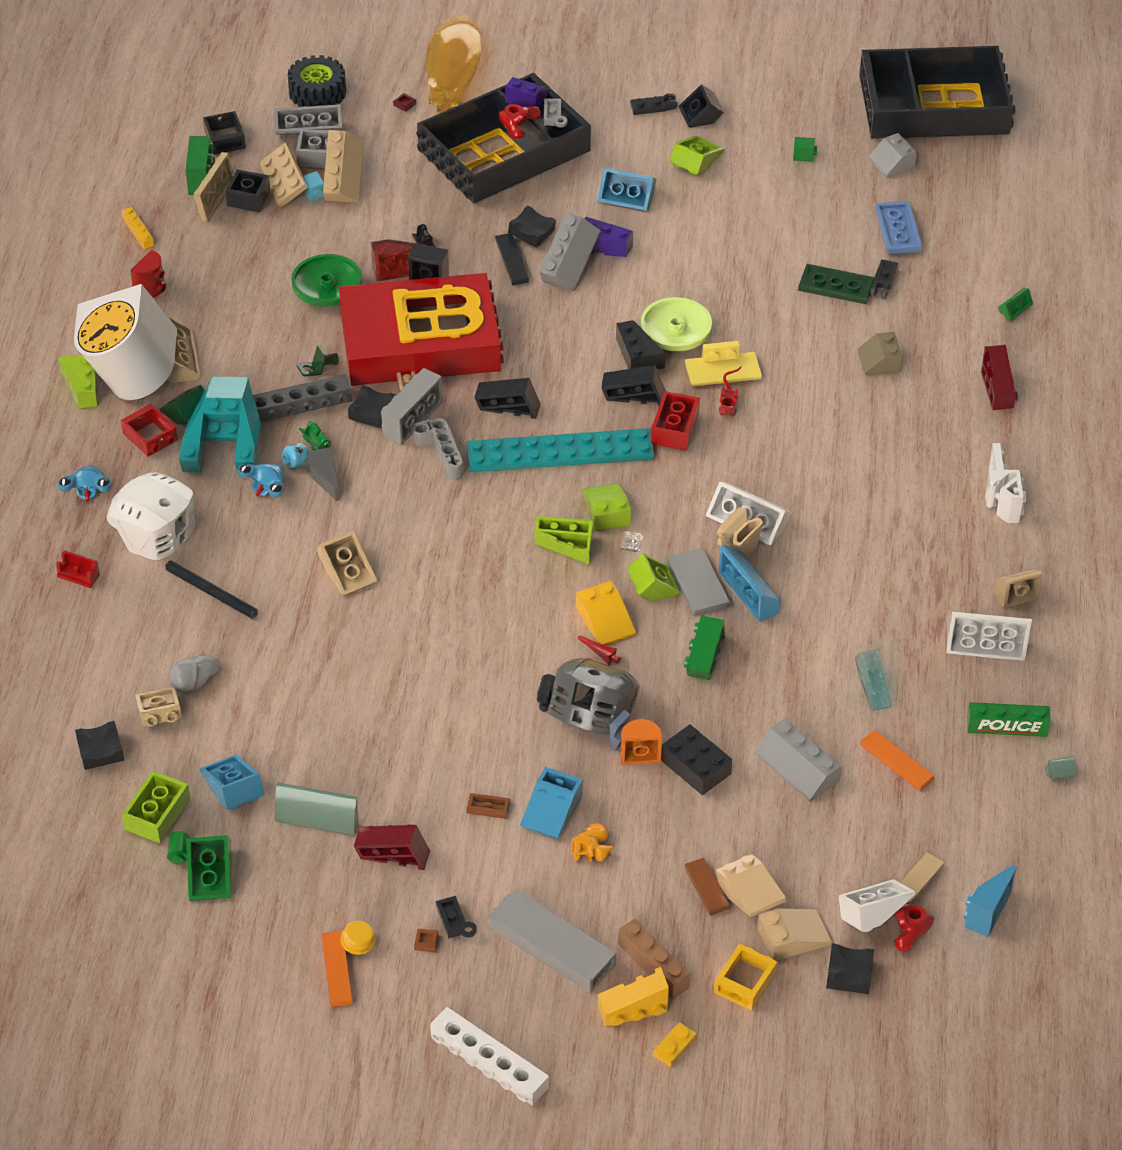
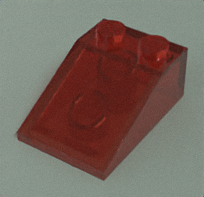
[371,239,425,282]

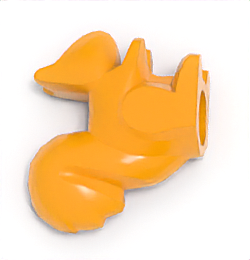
[571,823,613,862]

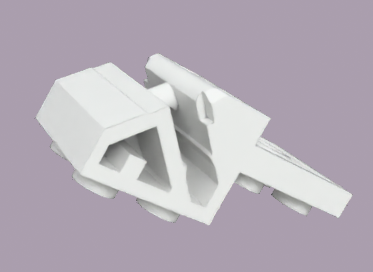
[985,443,1026,523]

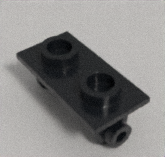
[412,224,436,247]

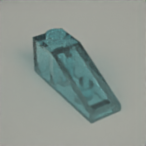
[855,649,892,711]

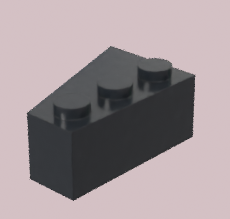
[616,320,665,370]
[601,365,666,406]
[474,378,541,419]

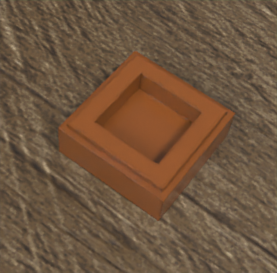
[414,929,439,952]

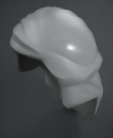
[169,655,221,692]

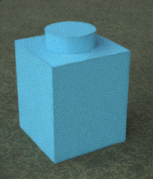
[303,171,324,201]

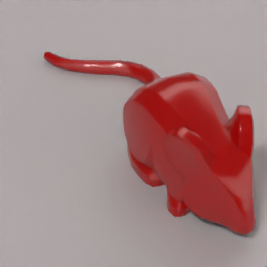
[719,366,741,417]

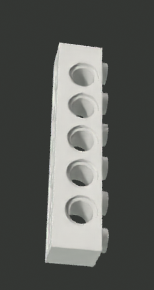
[430,1007,549,1106]

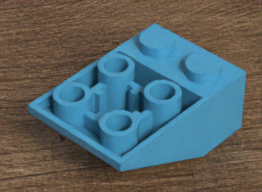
[520,767,583,839]

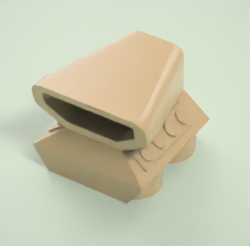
[717,508,763,558]

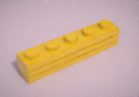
[122,207,154,250]

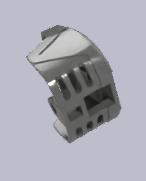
[548,658,640,735]

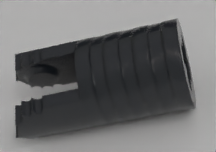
[537,674,555,712]

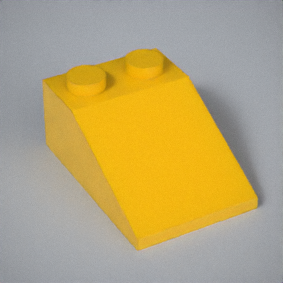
[576,580,636,646]

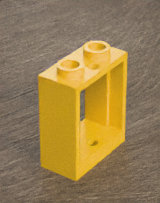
[714,944,777,1011]

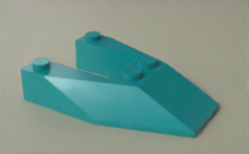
[179,376,261,473]

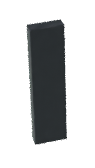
[495,233,529,285]

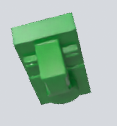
[998,288,1033,321]

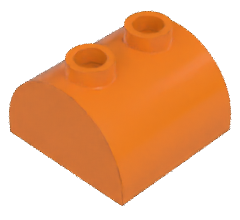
[620,719,662,764]

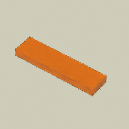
[860,730,934,791]
[321,931,353,1008]

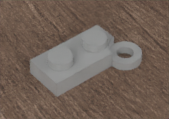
[544,99,567,127]

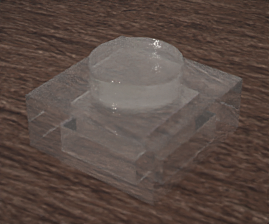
[621,531,643,553]

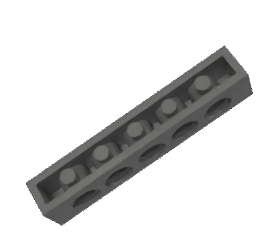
[253,374,352,422]

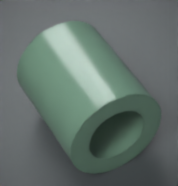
[1045,756,1077,780]

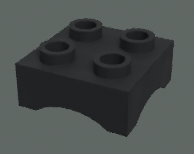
[508,205,556,248]
[348,385,396,429]
[75,721,125,770]
[826,943,875,994]

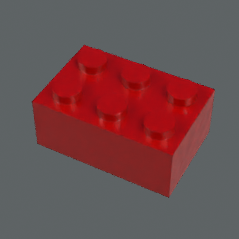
[651,391,700,451]

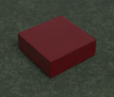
[393,93,416,112]

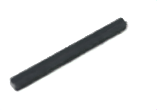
[165,560,258,619]

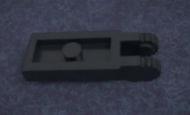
[630,93,678,115]
[870,259,898,299]

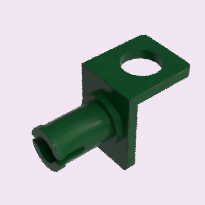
[296,346,339,377]

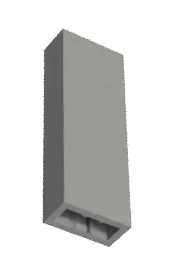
[489,889,616,993]

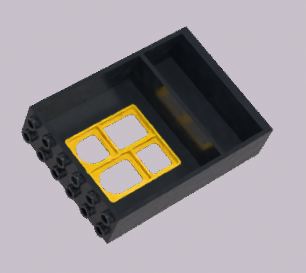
[859,46,1015,139]
[416,73,591,204]

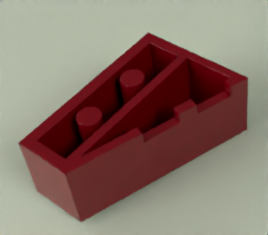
[981,345,1018,410]
[354,824,430,870]

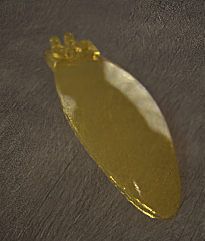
[426,15,481,113]

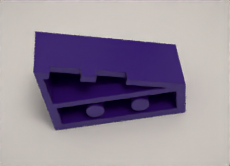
[585,217,633,257]

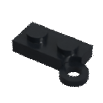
[436,896,477,939]

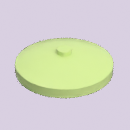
[641,297,712,351]

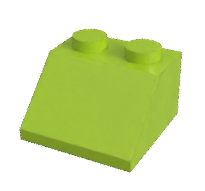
[627,553,680,601]

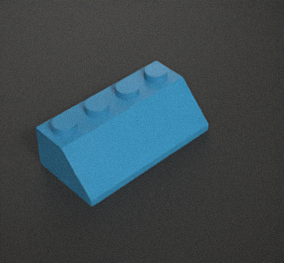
[719,545,781,622]

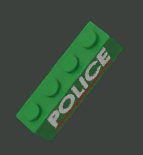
[967,702,1051,737]

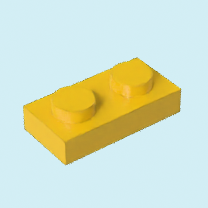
[653,1022,697,1067]

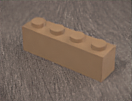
[618,919,690,999]

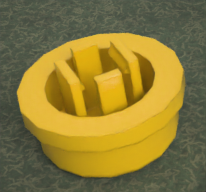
[340,920,375,955]

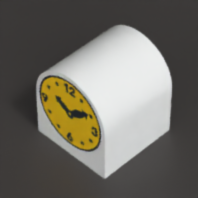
[74,284,177,400]

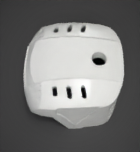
[107,472,196,560]

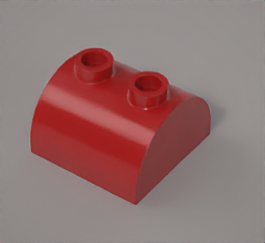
[130,250,167,298]

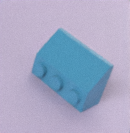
[597,168,657,211]

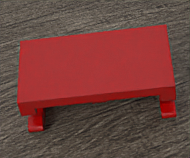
[56,550,100,588]

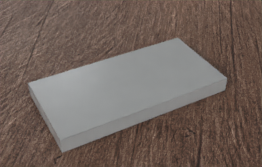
[666,548,730,616]

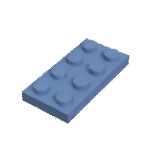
[875,201,922,254]

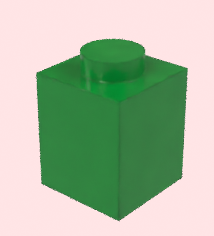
[793,137,818,162]

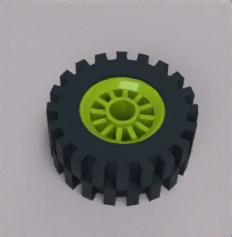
[287,55,346,107]

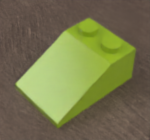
[669,136,725,175]
[582,483,631,531]

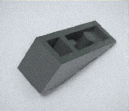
[304,448,339,500]

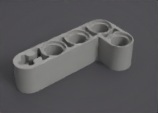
[413,418,463,480]

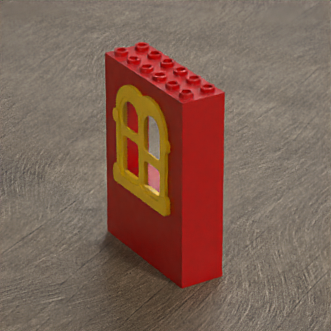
[339,273,504,386]

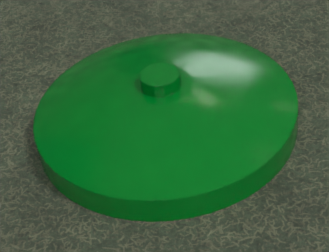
[291,254,362,307]

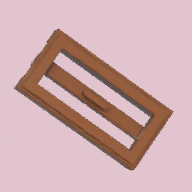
[466,793,510,819]

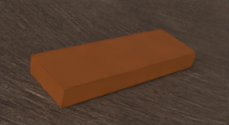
[685,858,729,915]

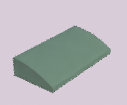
[275,782,359,836]

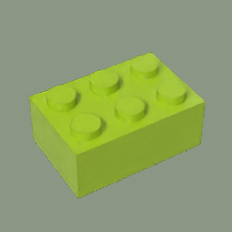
[122,771,190,844]

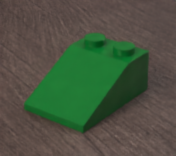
[186,835,232,901]

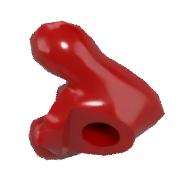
[499,104,541,140]
[892,904,935,952]

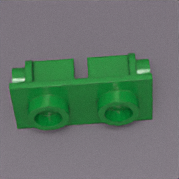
[299,421,331,450]

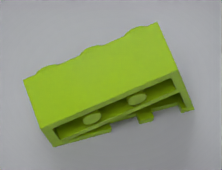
[58,355,98,408]
[534,516,593,564]

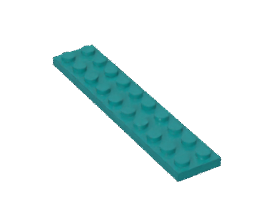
[467,428,654,472]

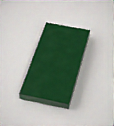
[798,264,874,304]

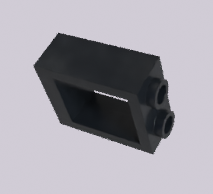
[203,111,246,155]

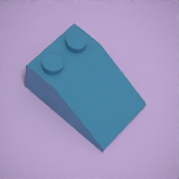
[200,754,264,810]
[964,865,1017,937]

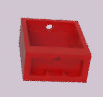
[121,404,178,457]

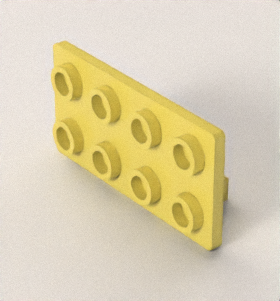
[685,341,762,387]

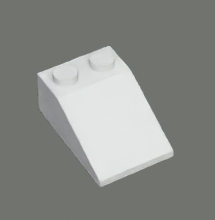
[839,879,915,932]

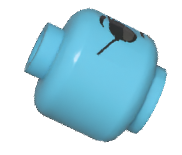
[282,443,309,469]

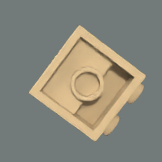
[135,687,182,727]

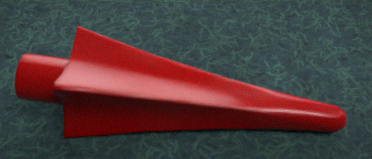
[578,636,621,665]

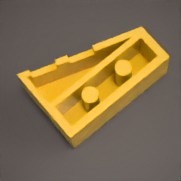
[598,967,669,1027]

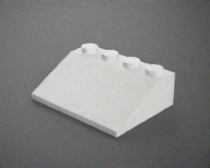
[946,612,1032,661]

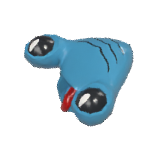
[237,463,284,498]
[58,465,112,502]

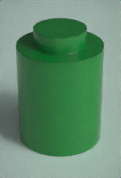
[167,831,190,865]

